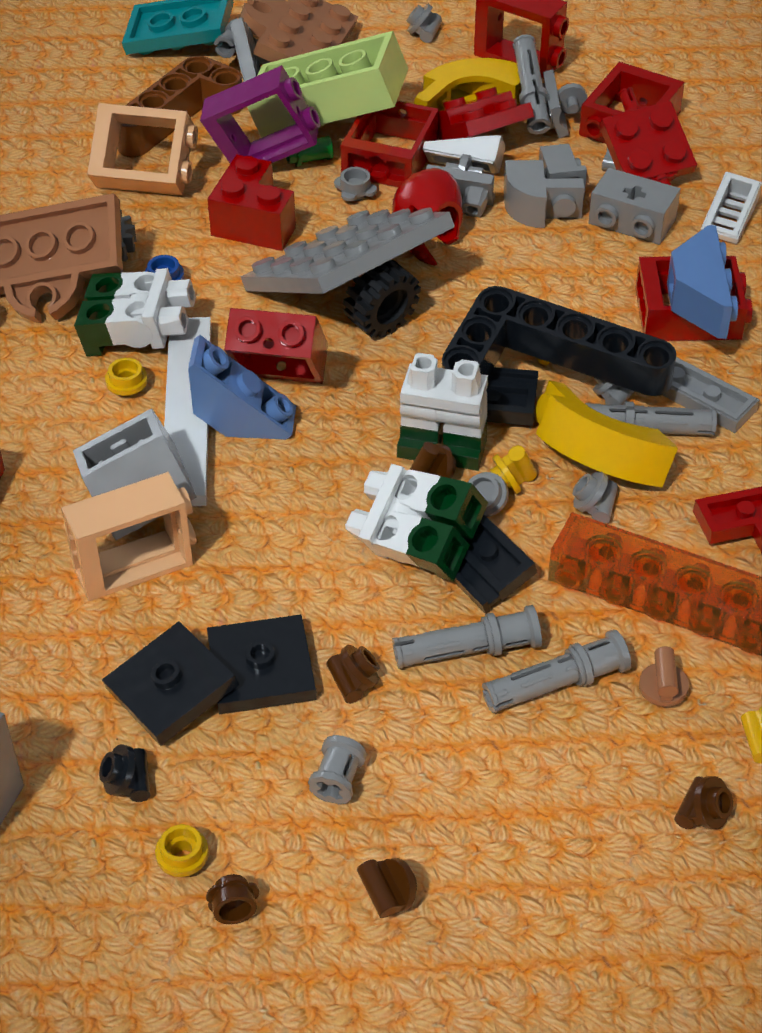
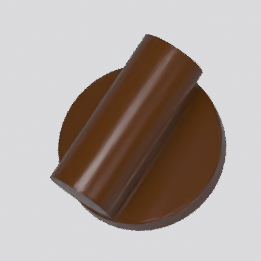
[410,442,456,478]
[326,645,380,704]
[674,776,733,829]
[357,858,417,918]

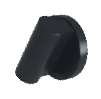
[99,744,150,802]

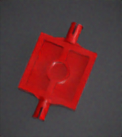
[599,87,697,186]

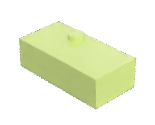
[247,31,408,138]

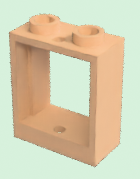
[87,103,198,196]
[61,472,197,601]

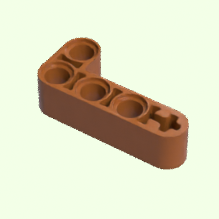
[117,56,243,157]

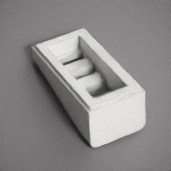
[423,135,505,174]
[700,172,762,244]

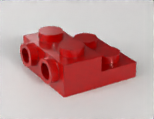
[438,87,534,140]

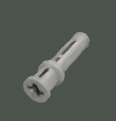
[392,605,542,669]
[482,629,631,713]

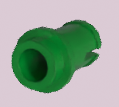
[286,136,333,167]

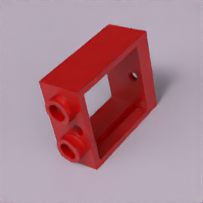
[474,0,569,79]
[579,62,685,144]
[340,101,439,187]
[635,256,753,341]
[224,308,328,384]

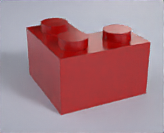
[207,154,296,251]

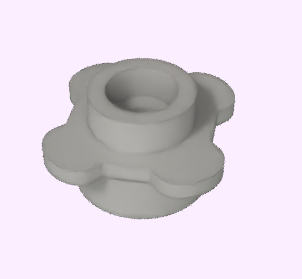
[334,167,377,201]

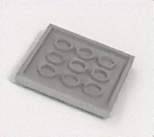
[241,207,455,294]

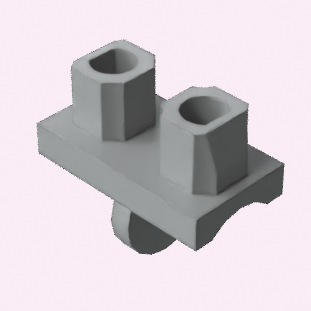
[542,69,587,138]
[426,154,495,218]

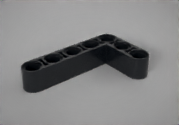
[442,286,677,396]

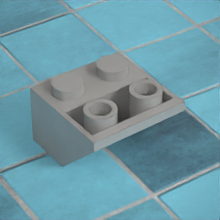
[73,408,197,540]

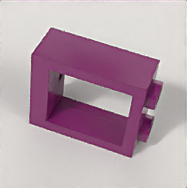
[200,65,321,163]

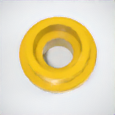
[105,357,148,396]
[155,824,209,877]

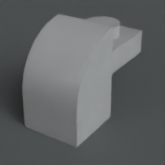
[503,160,585,228]

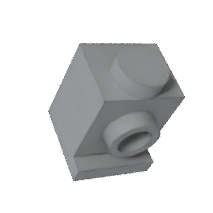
[539,144,587,200]

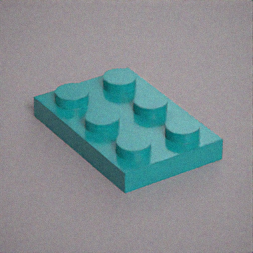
[122,0,234,55]

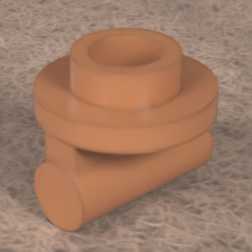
[639,646,689,707]

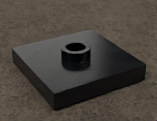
[207,614,317,714]
[102,621,239,746]

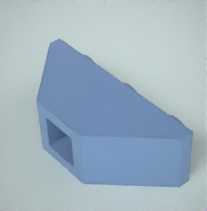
[667,225,738,339]
[188,335,296,440]

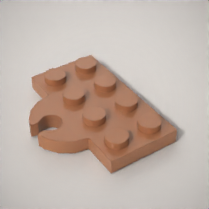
[240,0,359,62]
[0,193,123,323]

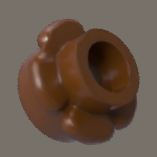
[206,874,259,924]

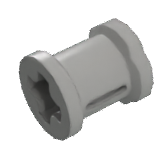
[308,735,367,804]

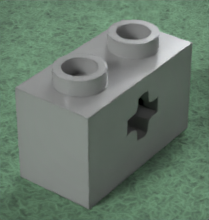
[588,168,681,245]

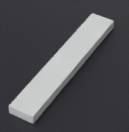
[164,317,212,506]

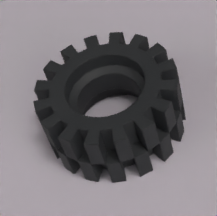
[343,260,421,338]

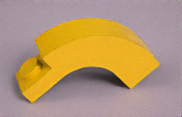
[414,58,521,111]
[535,380,678,488]

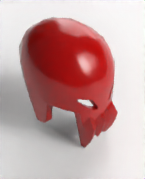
[392,168,463,266]

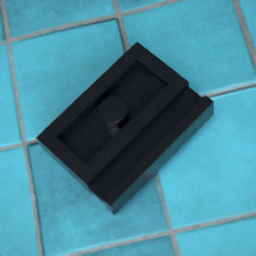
[486,367,538,426]
[454,514,537,614]

